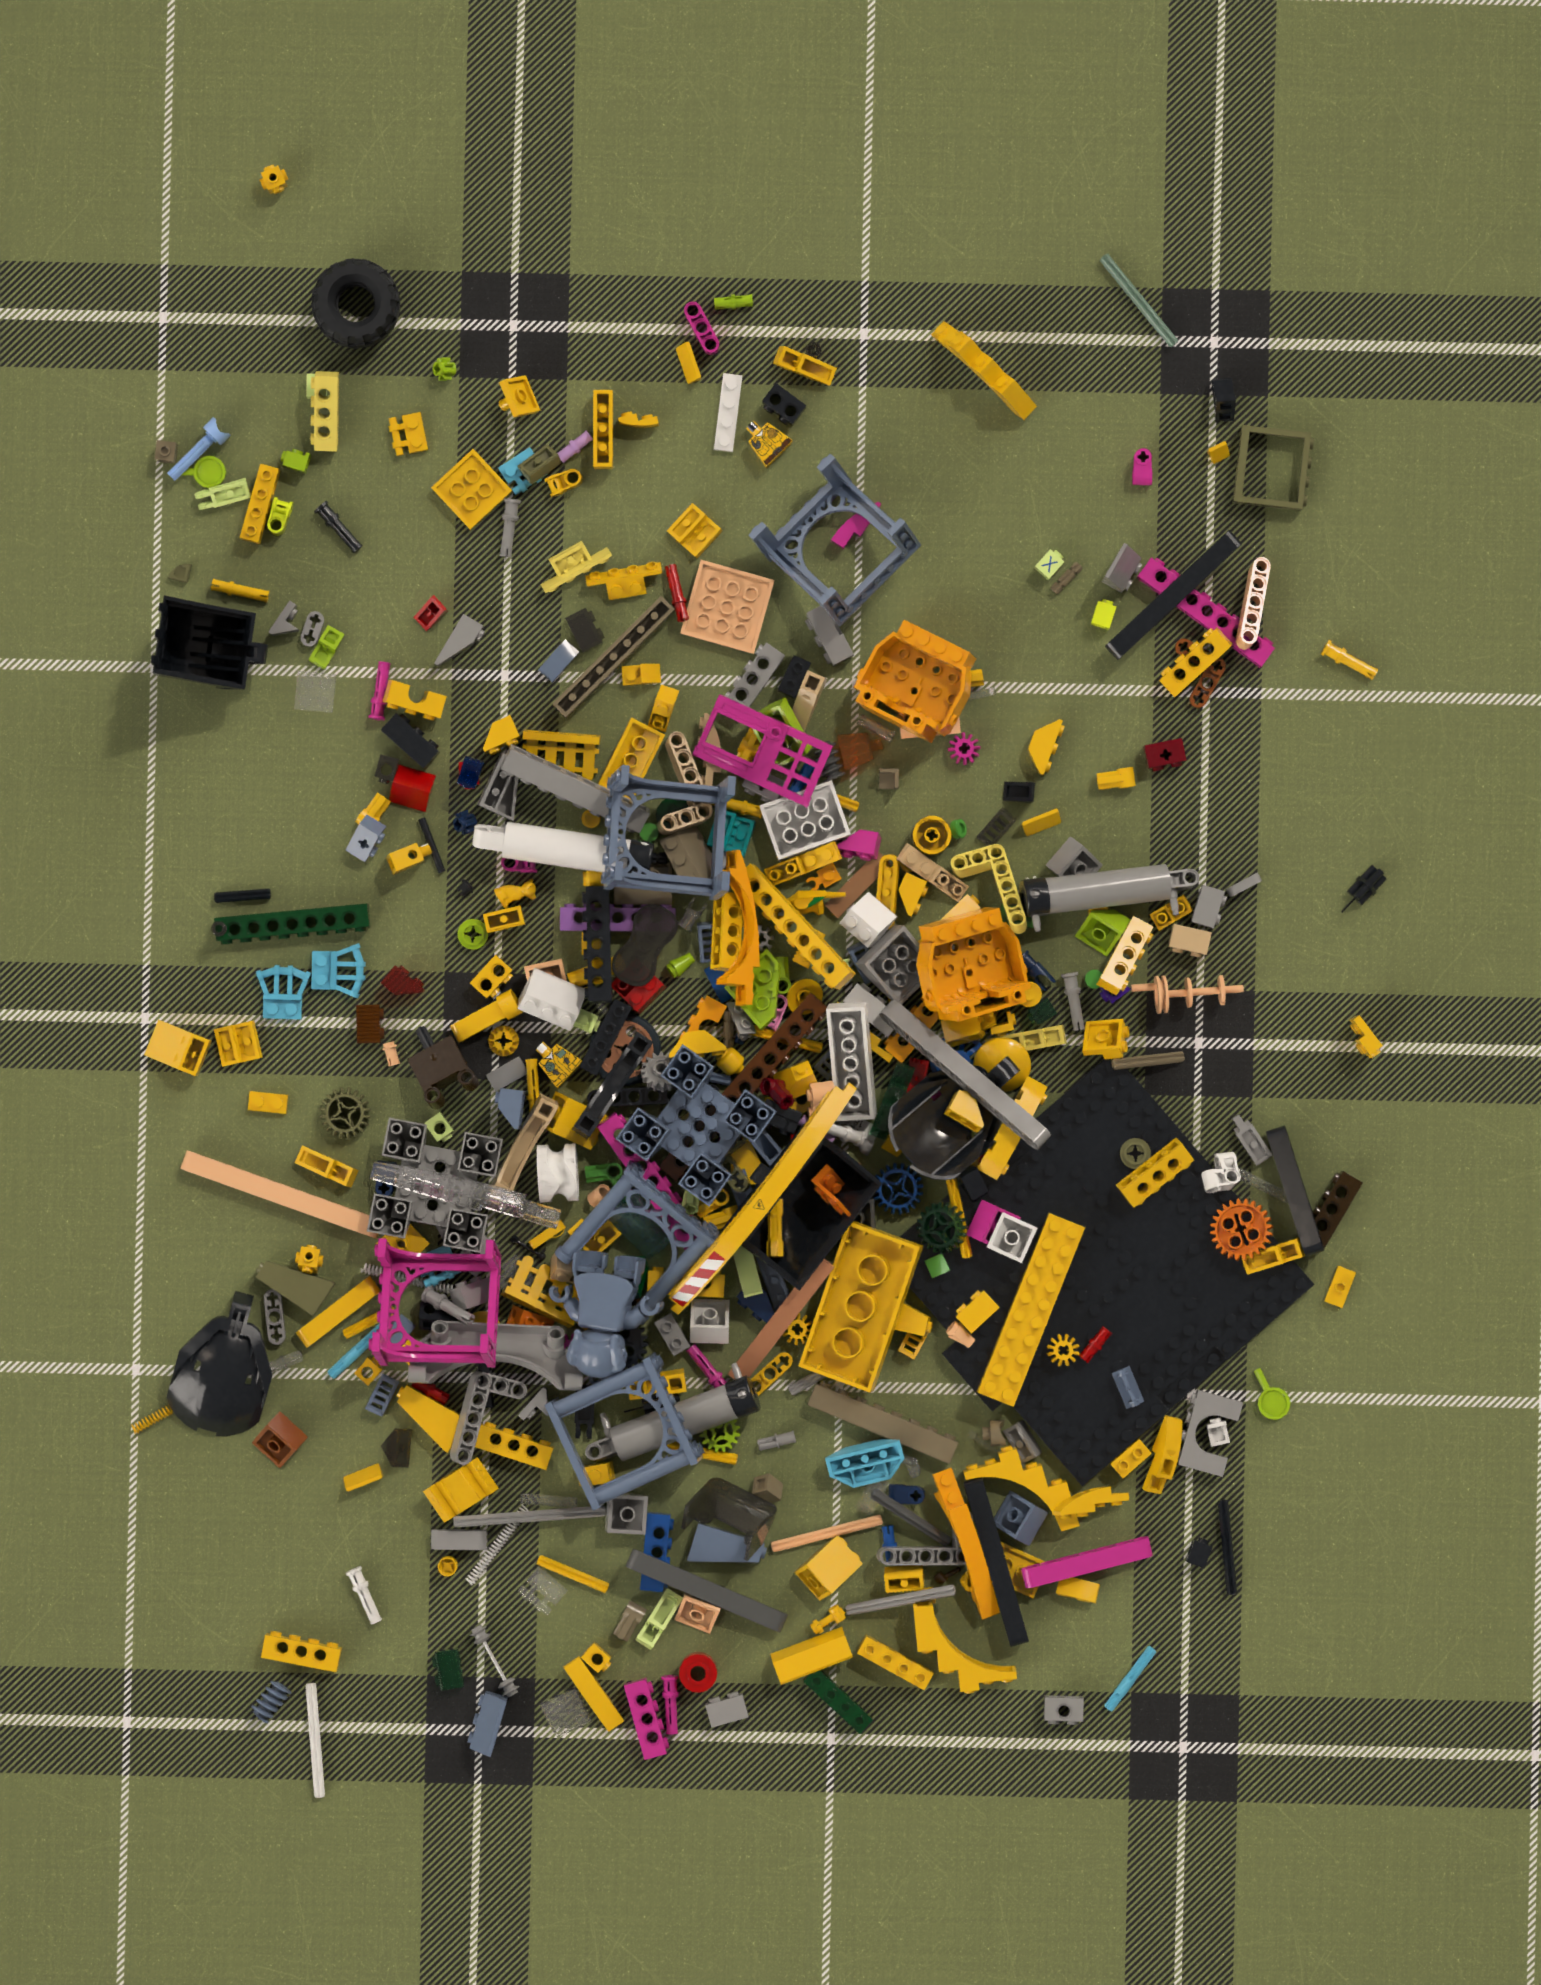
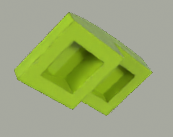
[309,625,345,670]

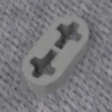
[301,611,325,647]
[1226,872,1262,897]

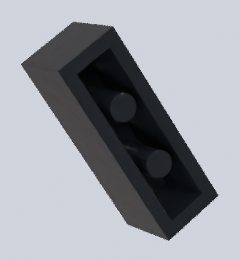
[381,713,440,769]

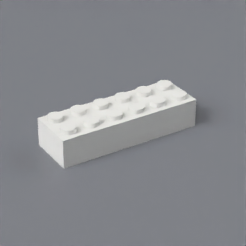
[826,1002,877,1121]

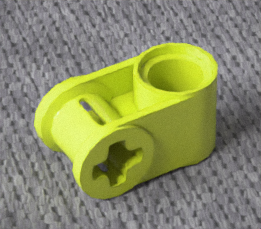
[267,497,294,536]

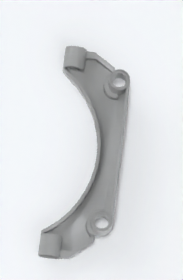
[408,1320,583,1391]

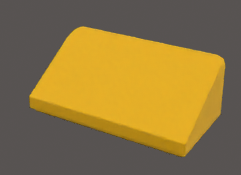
[676,342,701,384]
[1021,809,1061,836]
[344,1463,384,1492]

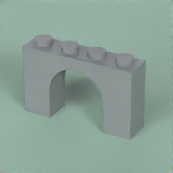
[1177,1389,1243,1477]

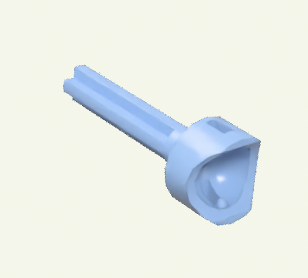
[167,417,231,481]

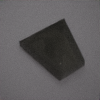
[381,1428,412,1467]

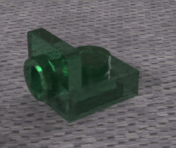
[1027,998,1057,1026]

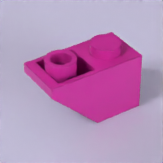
[837,830,882,861]

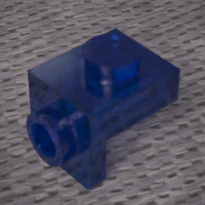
[457,756,484,789]

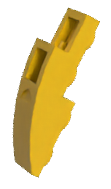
[764,841,842,886]
[1142,1415,1182,1494]
[1052,1487,1129,1519]

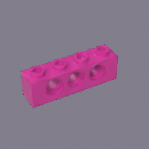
[624,1678,670,1760]

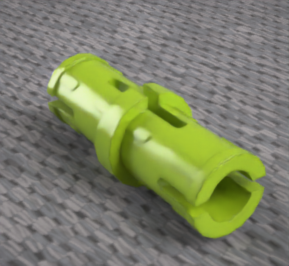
[714,294,753,310]

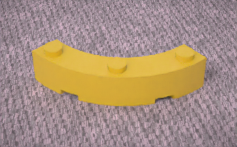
[977,1076,1048,1180]

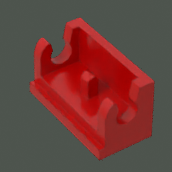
[903,1058,929,1096]

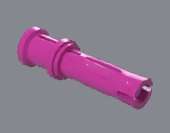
[368,661,391,721]
[686,1344,727,1388]
[661,1675,679,1735]

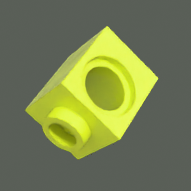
[1090,599,1116,630]

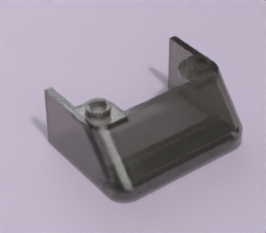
[681,1478,777,1561]

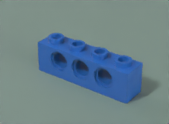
[640,1512,674,1592]

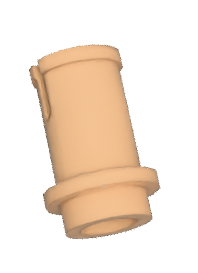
[382,1041,400,1066]

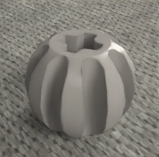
[758,925,775,953]

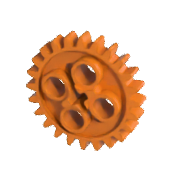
[1210,1198,1273,1261]

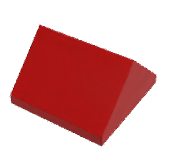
[389,765,436,812]

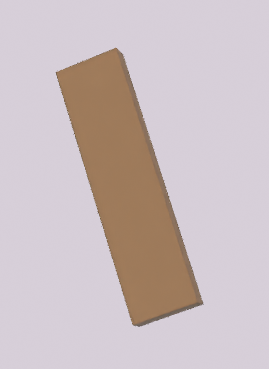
[824,852,891,919]

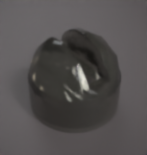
[806,342,822,358]

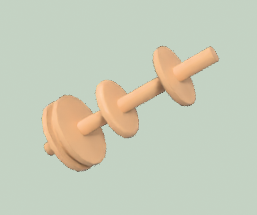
[1131,975,1244,1014]

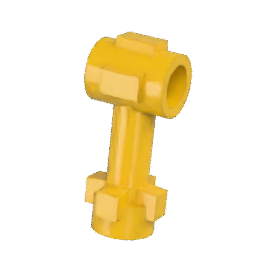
[810,1604,846,1634]

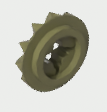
[1120,1138,1151,1169]

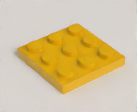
[431,449,512,530]

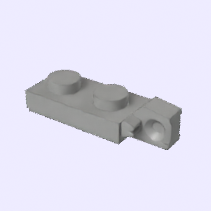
[1232,1114,1273,1166]

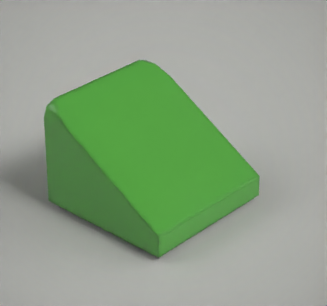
[924,1253,950,1278]

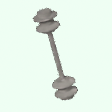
[469,1624,520,1697]

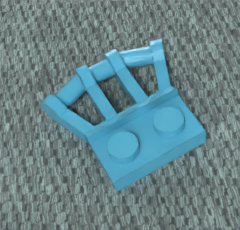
[311,943,366,999]
[256,965,311,1020]

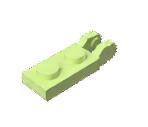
[194,478,251,510]

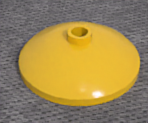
[973,1038,1031,1092]

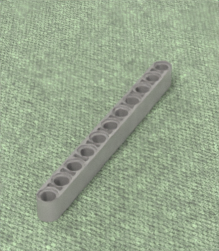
[879,999,1051,1150]

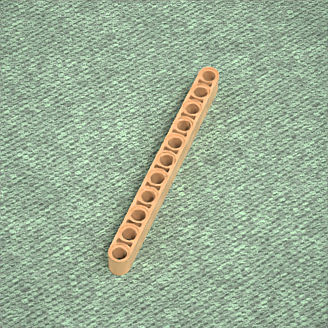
[180,1150,379,1239]

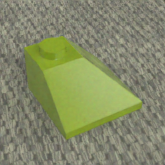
[1075,909,1130,956]

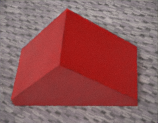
[413,595,448,631]

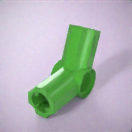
[585,1162,626,1200]

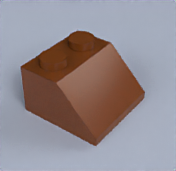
[252,1412,308,1468]

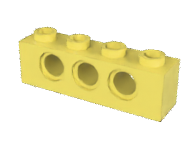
[311,371,339,452]

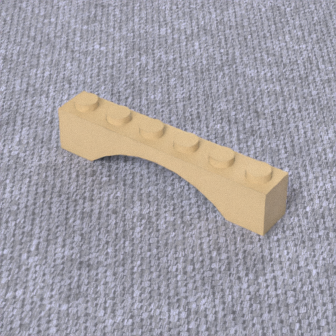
[486,1093,559,1207]

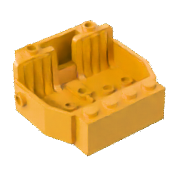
[853,620,976,743]
[916,907,1031,1022]

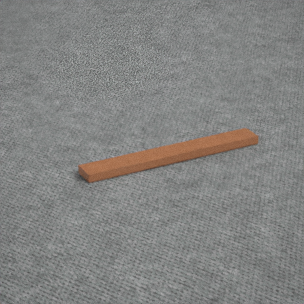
[728,1259,835,1380]

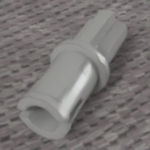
[757,1431,796,1451]

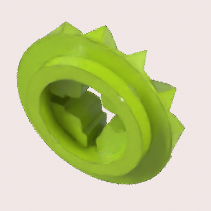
[458,919,488,950]

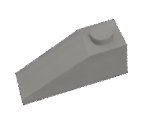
[434,614,485,667]

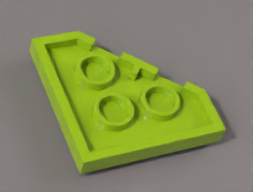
[724,949,781,1030]

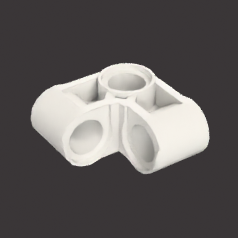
[1201,1152,1241,1193]

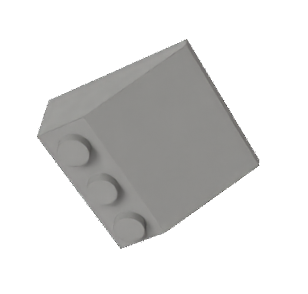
[855,925,921,1005]

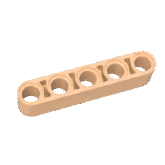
[1236,557,1270,650]

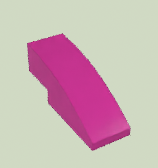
[831,502,881,550]

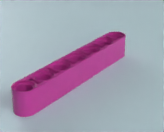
[1021,1536,1153,1588]

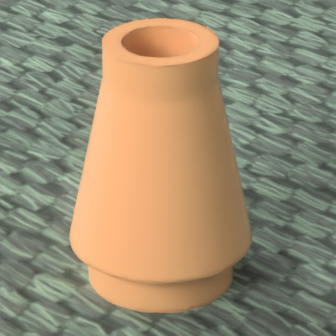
[946,1321,975,1348]

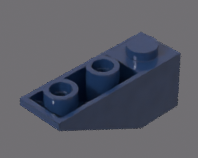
[736,1288,774,1323]

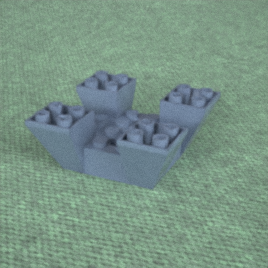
[616,1044,777,1207]

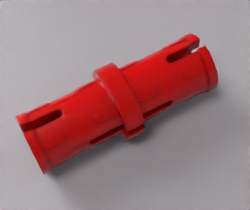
[1078,1326,1112,1363]
[411,1383,450,1405]

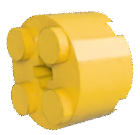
[912,816,951,855]

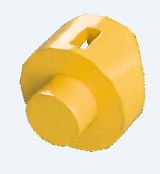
[1020,981,1042,1007]

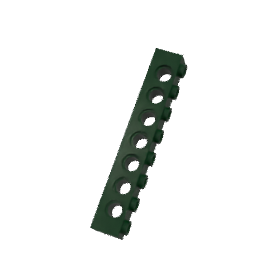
[214,903,371,945]

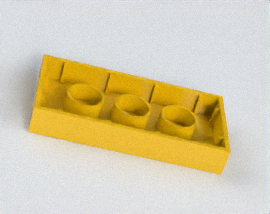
[798,1221,923,1393]

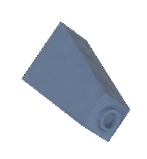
[687,1522,767,1562]

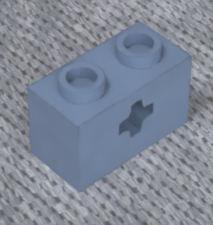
[346,814,386,862]

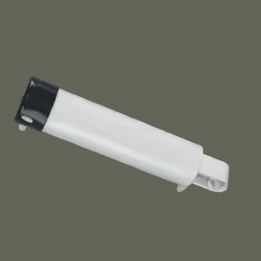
[472,822,654,874]

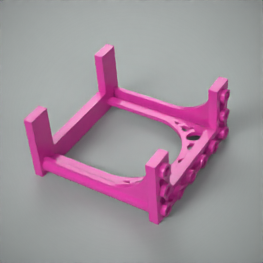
[369,1238,502,1368]

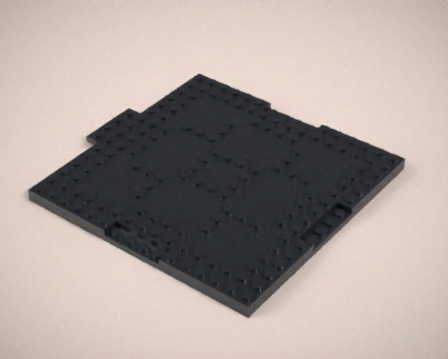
[900,1059,1315,1486]

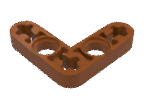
[1175,638,1226,708]

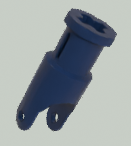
[1022,950,1056,991]

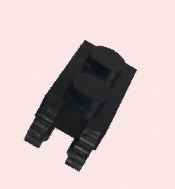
[574,1385,595,1439]

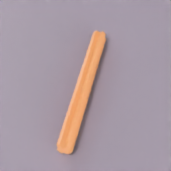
[771,1515,883,1552]

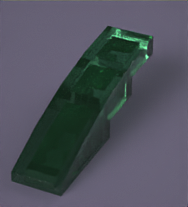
[869,1061,915,1140]

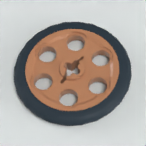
[589,1014,661,1086]

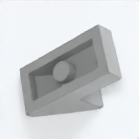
[269,601,300,636]
[518,1386,549,1421]

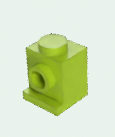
[281,449,311,474]

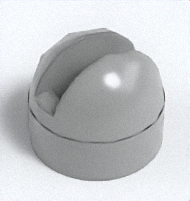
[859,1139,875,1156]

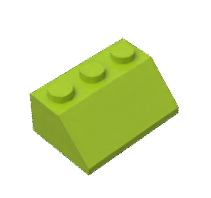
[752,697,812,766]

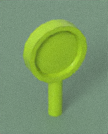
[182,456,226,489]
[1254,1368,1290,1420]

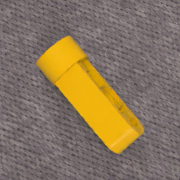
[449,989,523,1043]

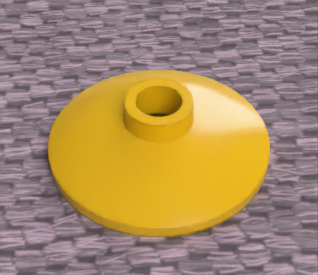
[786,979,823,1015]

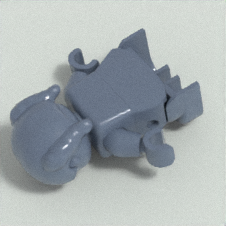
[549,1250,664,1378]

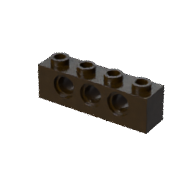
[1313,1171,1363,1249]

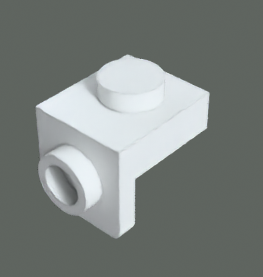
[1206,1417,1230,1447]

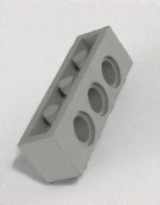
[725,642,785,708]

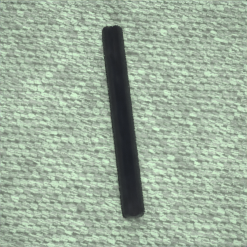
[1218,1499,1237,1595]

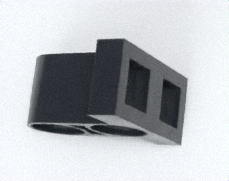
[1212,378,1236,422]

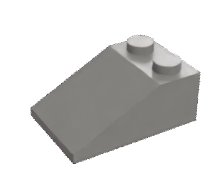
[1102,543,1142,593]

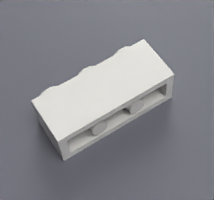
[843,983,894,1037]

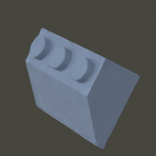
[495,1088,526,1129]
[467,1691,508,1757]

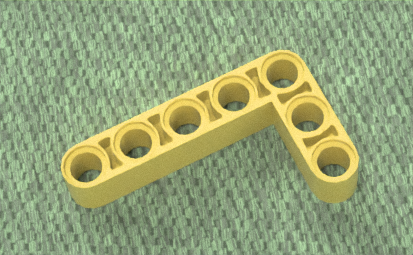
[951,844,1027,934]

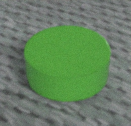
[950,819,967,839]
[640,823,659,842]
[1085,970,1102,989]

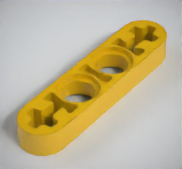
[751,1352,793,1396]

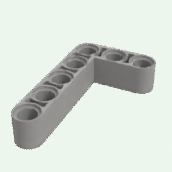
[450,1371,527,1465]
[876,1511,973,1565]

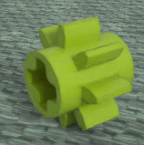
[432,357,456,381]

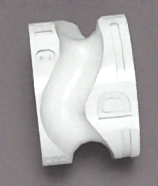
[537,1143,579,1203]

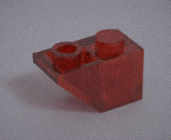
[380,965,425,995]

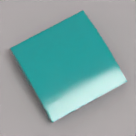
[707,811,756,859]

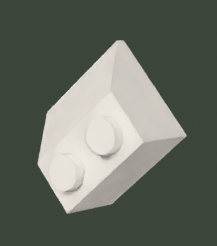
[840,892,897,948]
[987,1212,1037,1263]
[690,1299,730,1344]

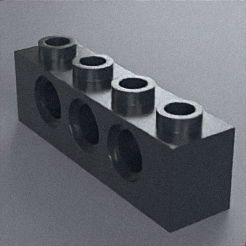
[580,999,632,1076]

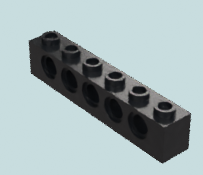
[582,886,612,1004]

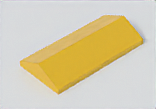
[598,717,665,799]
[770,1627,853,1685]

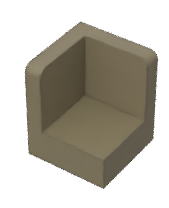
[879,769,899,789]
[752,1473,783,1505]

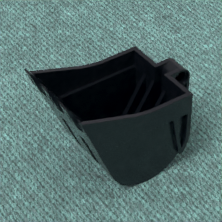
[151,595,268,690]

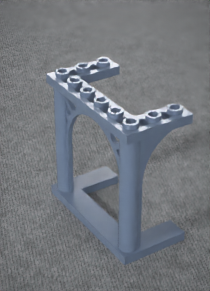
[749,454,921,627]
[601,765,736,900]
[544,1352,705,1511]

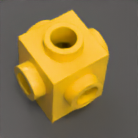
[259,165,288,194]
[295,1245,324,1274]

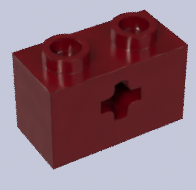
[1143,738,1187,772]

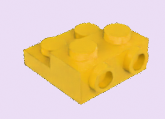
[1349,1015,1383,1058]
[1082,1019,1130,1059]

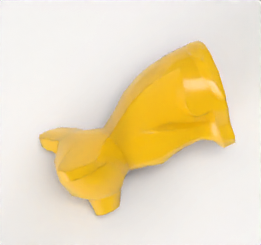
[494,879,536,909]

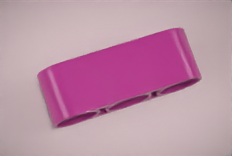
[684,302,719,355]

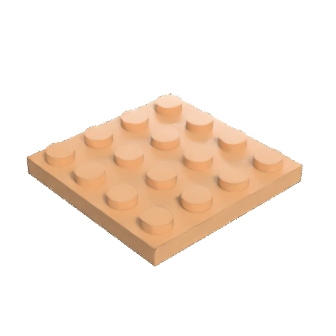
[680,560,775,654]

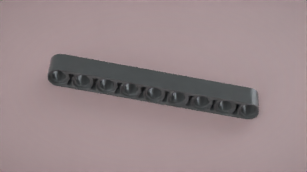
[625,1549,788,1633]

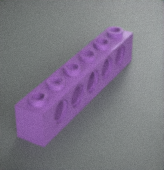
[560,904,676,932]

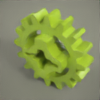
[699,1419,740,1452]

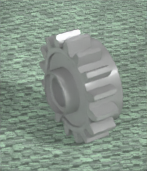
[641,1051,674,1092]

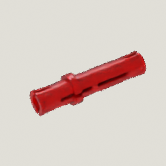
[664,564,689,622]

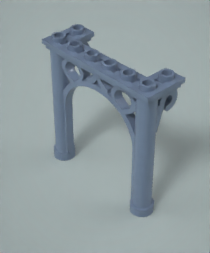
[554,1160,719,1325]

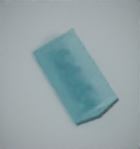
[609,1193,670,1260]

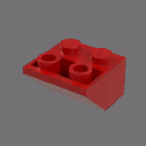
[612,958,666,1014]

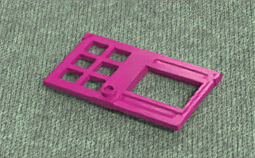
[692,694,833,808]

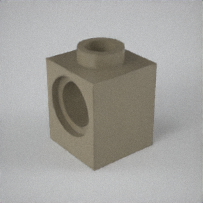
[155,440,178,464]

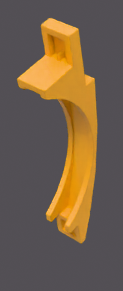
[716,849,760,1006]
[932,1468,1000,1620]

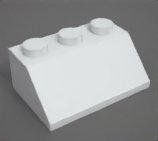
[518,968,585,1031]

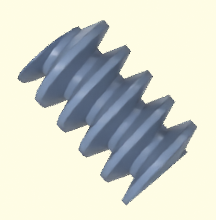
[251,1680,292,1724]

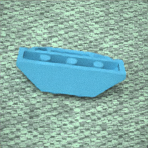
[825,1439,905,1488]

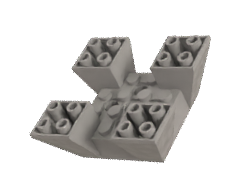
[367,1117,503,1253]

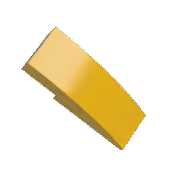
[773,346,837,386]
[295,1145,359,1188]
[1241,1237,1305,1275]

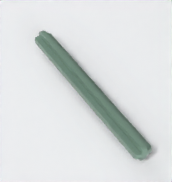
[1100,254,1178,347]

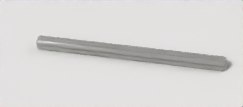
[453,1506,606,1527]

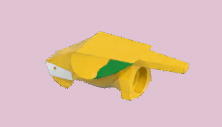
[778,890,846,919]

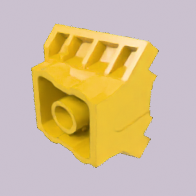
[423,1457,499,1523]

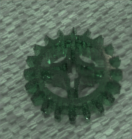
[916,1201,968,1254]

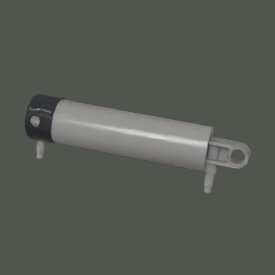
[1019,864,1199,932]
[585,1363,761,1462]

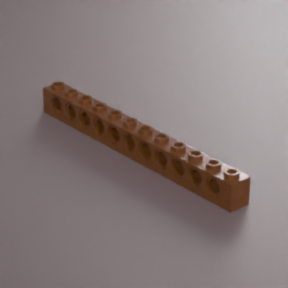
[659,992,827,1181]

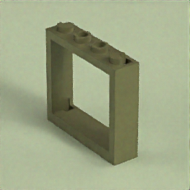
[1232,425,1314,511]

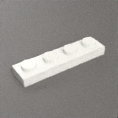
[714,373,742,452]

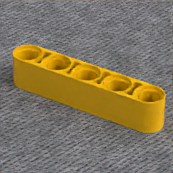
[296,1276,381,1348]

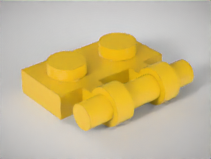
[388,412,428,456]

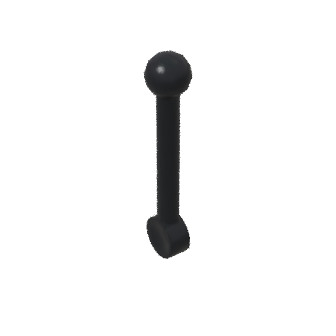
[510,1235,546,1260]

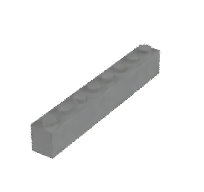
[501,744,650,833]

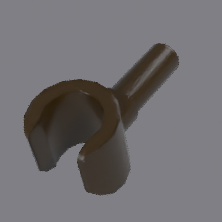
[933,1567,961,1584]

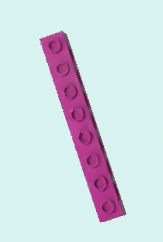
[1137,557,1275,668]
[597,1112,696,1250]

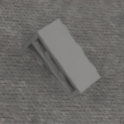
[805,605,854,667]
[477,753,519,821]

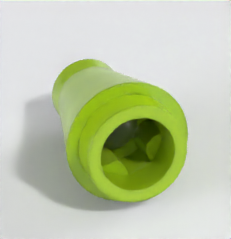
[666,952,695,978]

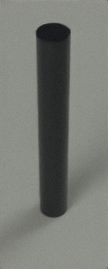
[418,817,446,874]

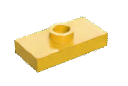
[1324,1266,1356,1308]

